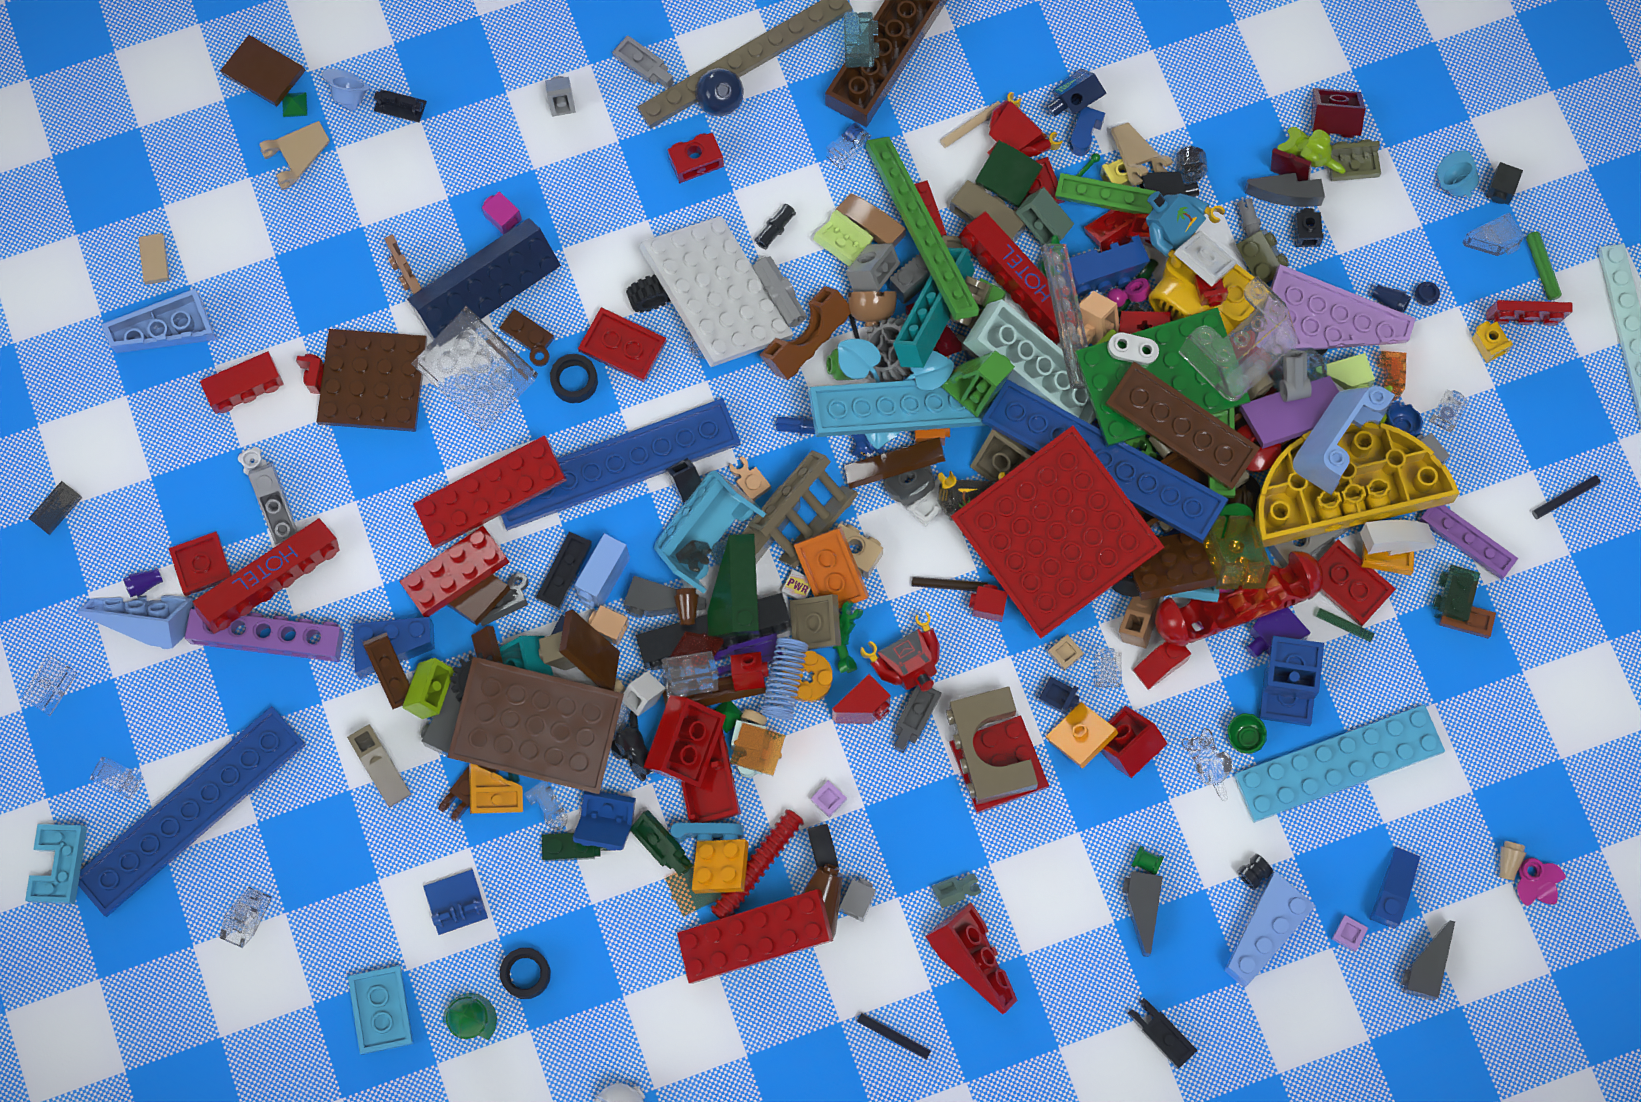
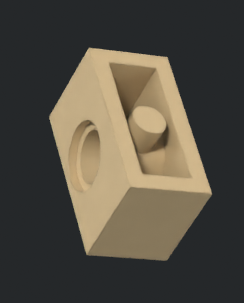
[837,523,883,579]

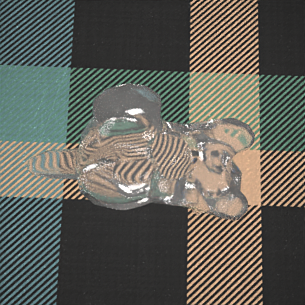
[1181,728,1233,802]

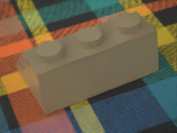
[970,429,1036,484]

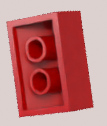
[644,695,726,788]

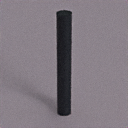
[1532,475,1601,519]
[857,1013,931,1060]

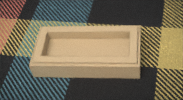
[138,233,170,285]

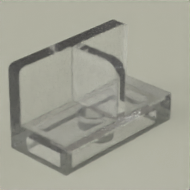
[20,655,77,716]

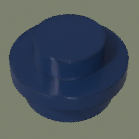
[1415,282,1440,306]

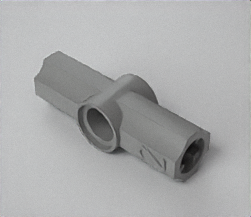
[752,256,807,327]

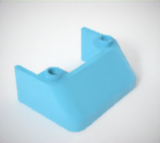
[654,471,766,594]

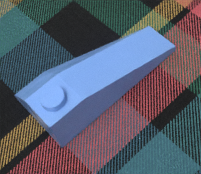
[78,595,193,649]

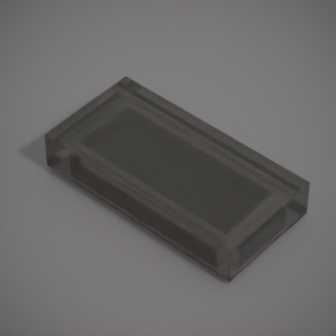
[28,481,82,535]

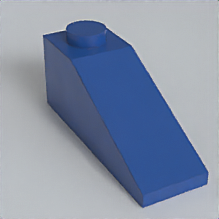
[1370,847,1420,929]

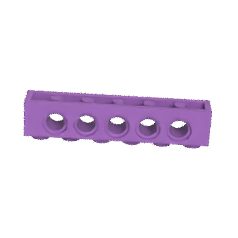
[185,609,344,662]

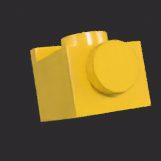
[1472,321,1513,363]

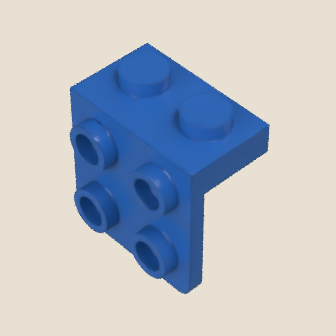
[573,791,636,851]

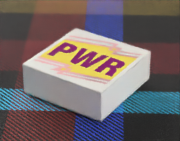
[781,569,811,600]

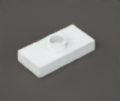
[908,475,960,527]

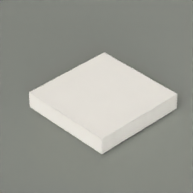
[1174,230,1237,286]

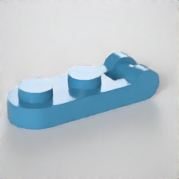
[670,823,744,843]

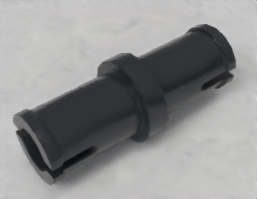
[755,204,796,250]

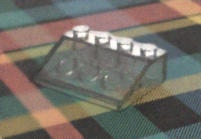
[411,306,538,431]

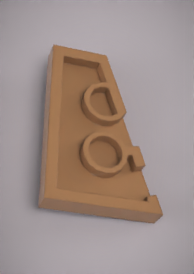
[384,234,422,295]

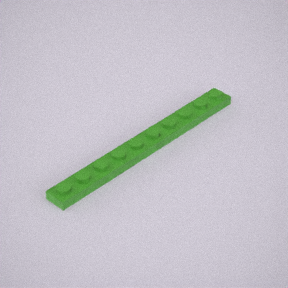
[866,137,979,320]

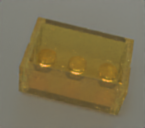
[1203,516,1271,590]

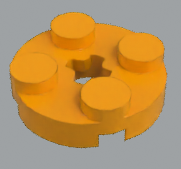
[782,651,833,703]

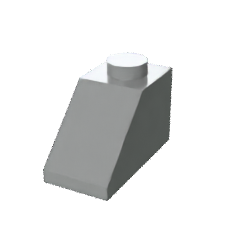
[545,76,576,117]

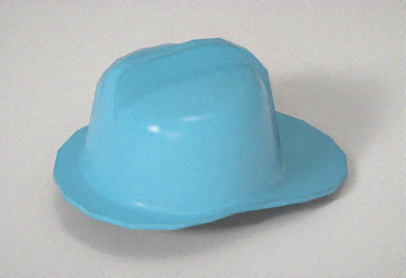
[1437,150,1479,198]

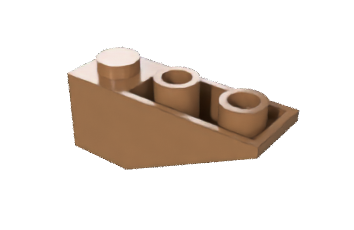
[1119,596,1164,649]

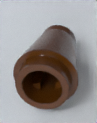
[674,588,699,625]

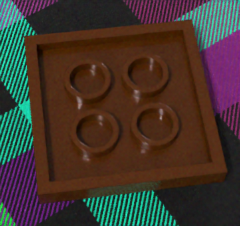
[1131,533,1217,601]

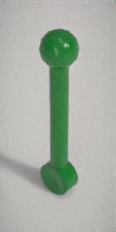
[1076,153,1101,177]

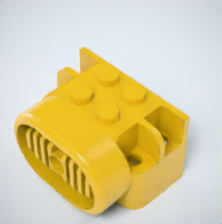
[1148,233,1271,338]

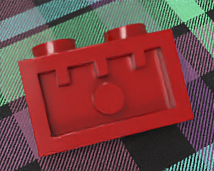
[1084,210,1135,252]

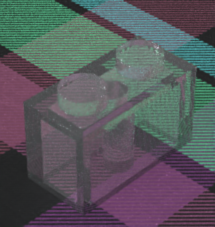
[662,651,718,698]

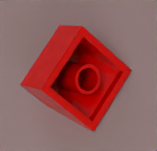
[832,674,891,724]
[1100,705,1168,778]

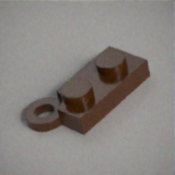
[500,309,554,367]

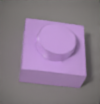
[811,780,847,818]
[1332,915,1368,952]

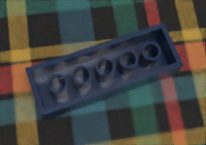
[407,218,561,347]

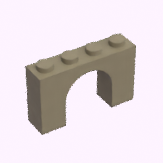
[946,686,1038,805]

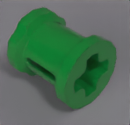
[1131,845,1164,875]

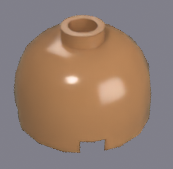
[847,291,897,327]

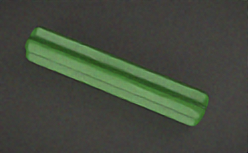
[1526,231,1562,301]

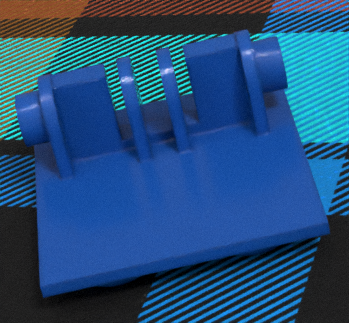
[423,869,488,935]

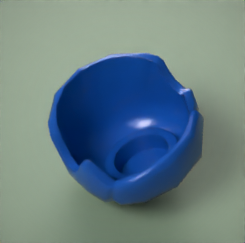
[1384,401,1423,437]

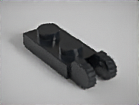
[1128,998,1198,1069]

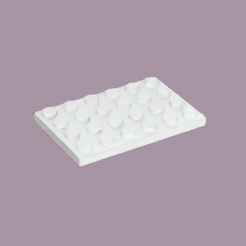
[639,216,794,367]

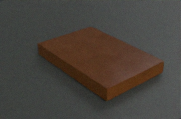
[220,35,306,107]
[559,609,620,691]

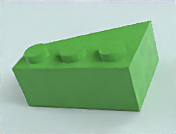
[941,350,1015,417]

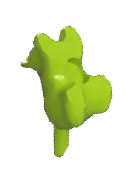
[1277,127,1346,174]

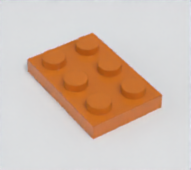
[793,527,869,609]

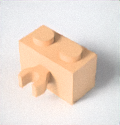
[1076,291,1120,347]

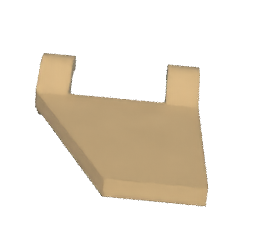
[259,121,330,190]
[1111,123,1173,186]

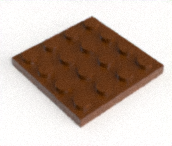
[316,329,428,432]

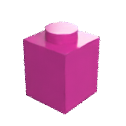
[482,191,522,235]

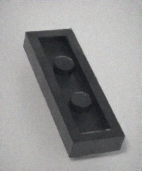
[536,532,592,610]

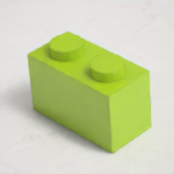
[402,658,454,719]

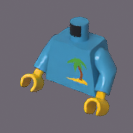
[1146,191,1225,268]

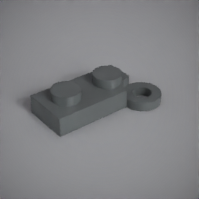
[480,573,529,626]

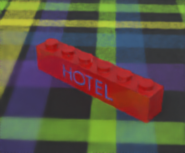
[958,211,1080,345]
[192,518,340,634]

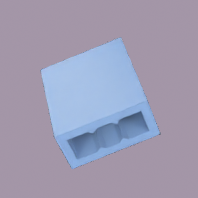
[574,533,630,609]

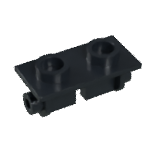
[374,89,427,123]

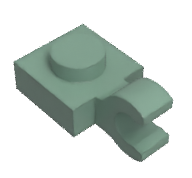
[932,874,981,908]

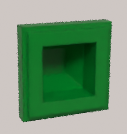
[282,92,308,117]
[715,701,742,733]

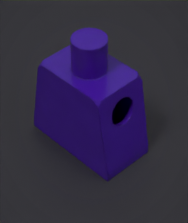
[1246,608,1311,658]

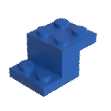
[1259,636,1324,726]

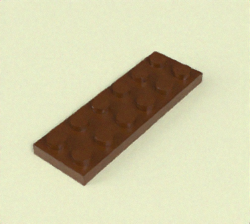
[1105,362,1260,490]

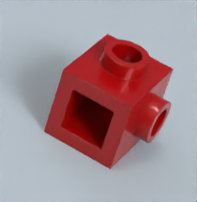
[969,584,1007,622]
[730,652,769,691]

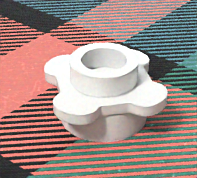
[238,447,267,475]

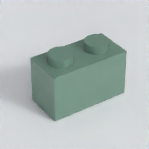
[1016,187,1074,249]

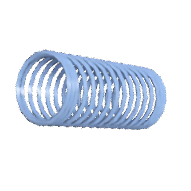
[761,638,809,720]

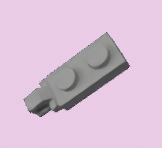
[612,35,674,89]

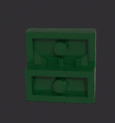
[975,140,1043,208]

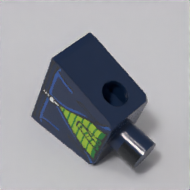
[1046,68,1107,117]

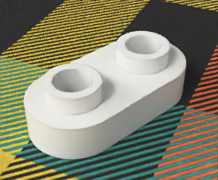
[1107,333,1159,365]

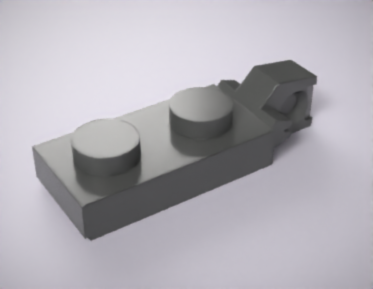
[894,685,942,753]

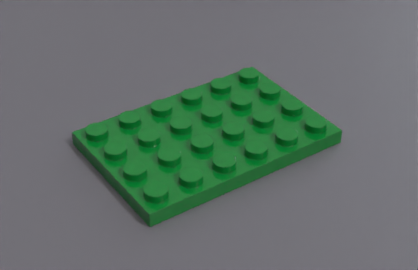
[1074,307,1251,447]

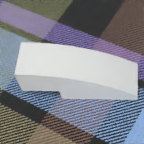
[1360,520,1437,555]

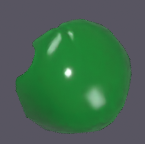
[1227,713,1267,754]

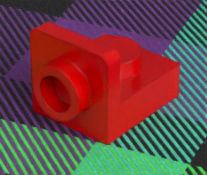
[1194,274,1228,307]
[296,354,324,394]

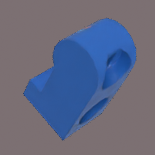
[1070,107,1106,156]

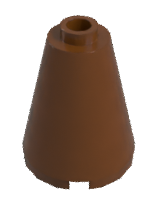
[801,864,843,939]

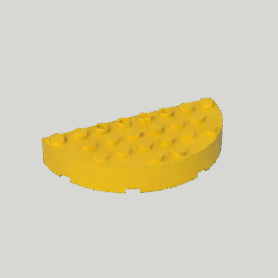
[1255,422,1460,549]

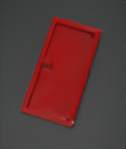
[681,727,741,823]

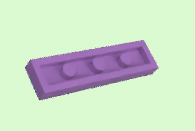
[1419,505,1518,580]

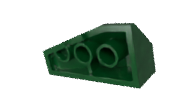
[707,534,760,637]

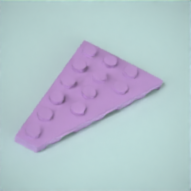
[1254,264,1416,353]

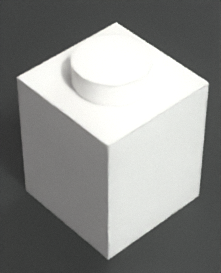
[622,671,666,716]

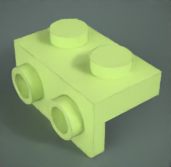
[813,210,873,267]

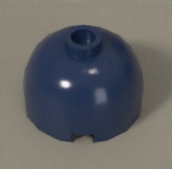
[695,68,744,117]

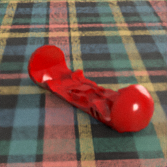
[1155,551,1323,647]

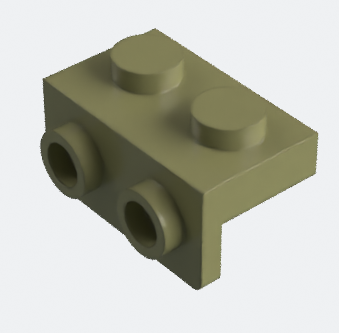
[1330,139,1381,181]
[1236,229,1290,285]

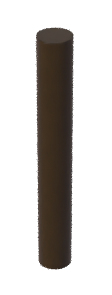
[911,577,988,591]

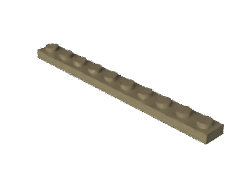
[637,0,852,129]

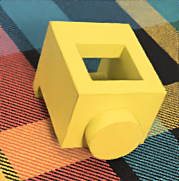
[1100,158,1133,186]

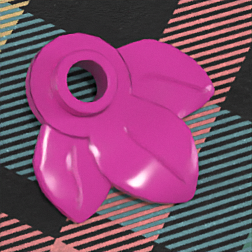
[1517,858,1566,906]

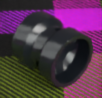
[1237,854,1274,890]

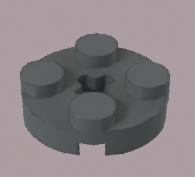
[884,466,935,506]

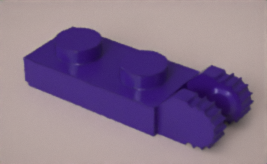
[709,633,783,677]

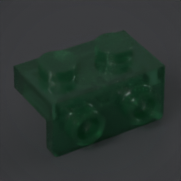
[1432,564,1480,622]

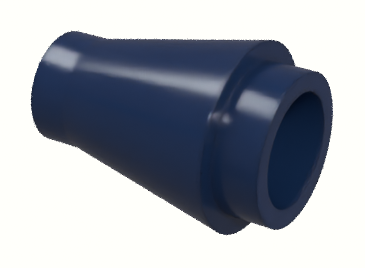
[1372,284,1411,313]

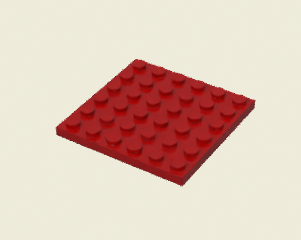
[951,425,1165,639]

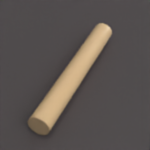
[940,101,1001,148]

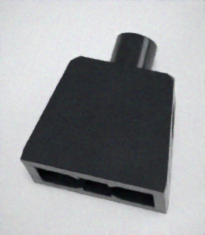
[1139,172,1199,197]

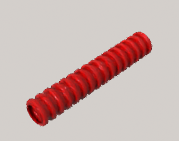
[710,809,804,919]

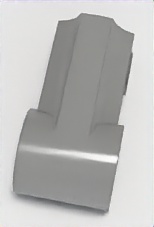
[1279,349,1312,402]

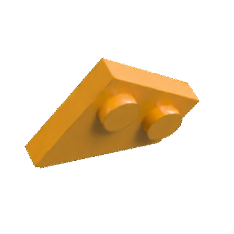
[469,764,523,814]

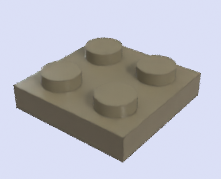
[790,594,841,651]

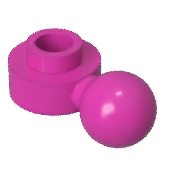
[1107,278,1152,308]

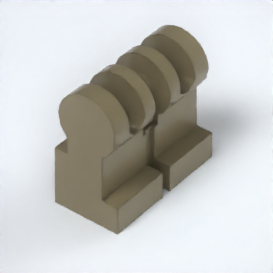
[949,276,993,329]

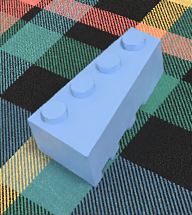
[102,289,217,353]
[1224,871,1316,988]

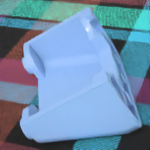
[1293,386,1395,495]

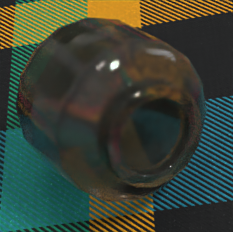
[1175,146,1208,183]

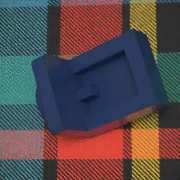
[1038,677,1080,714]

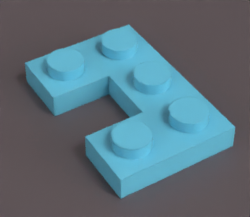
[25,824,87,904]

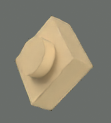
[1048,634,1084,671]

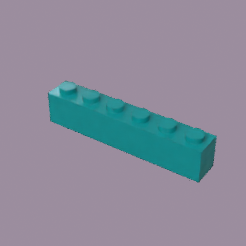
[893,248,975,368]

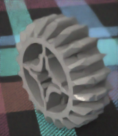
[866,317,911,382]

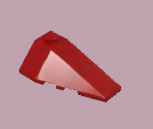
[925,902,1018,1014]

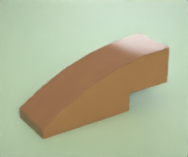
[835,193,906,248]

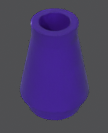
[123,568,163,598]

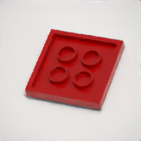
[949,715,1049,814]

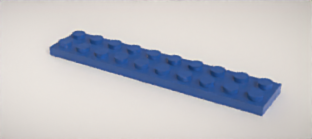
[982,379,1228,544]
[501,398,741,531]
[78,706,306,917]

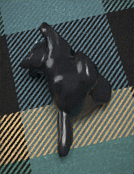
[611,710,655,782]

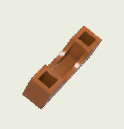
[760,286,851,380]

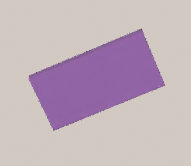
[1239,376,1339,449]

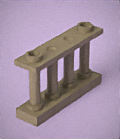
[748,450,858,569]

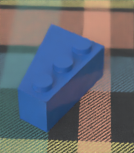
[1057,235,1150,296]
[353,617,435,680]

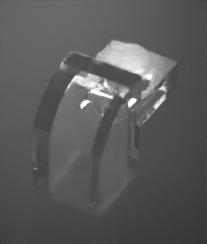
[89,757,144,800]

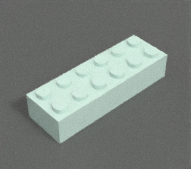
[963,299,1096,424]

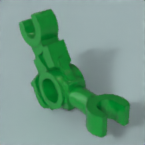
[833,601,863,673]

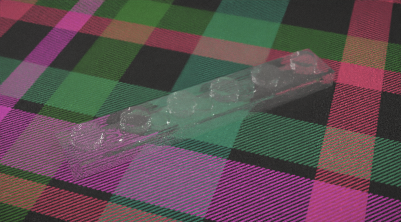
[1040,244,1088,389]

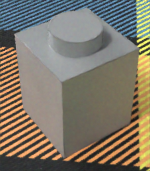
[839,878,876,922]

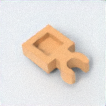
[729,456,771,501]

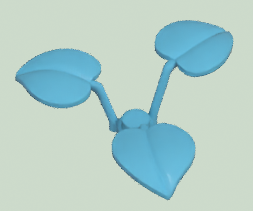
[838,339,954,450]

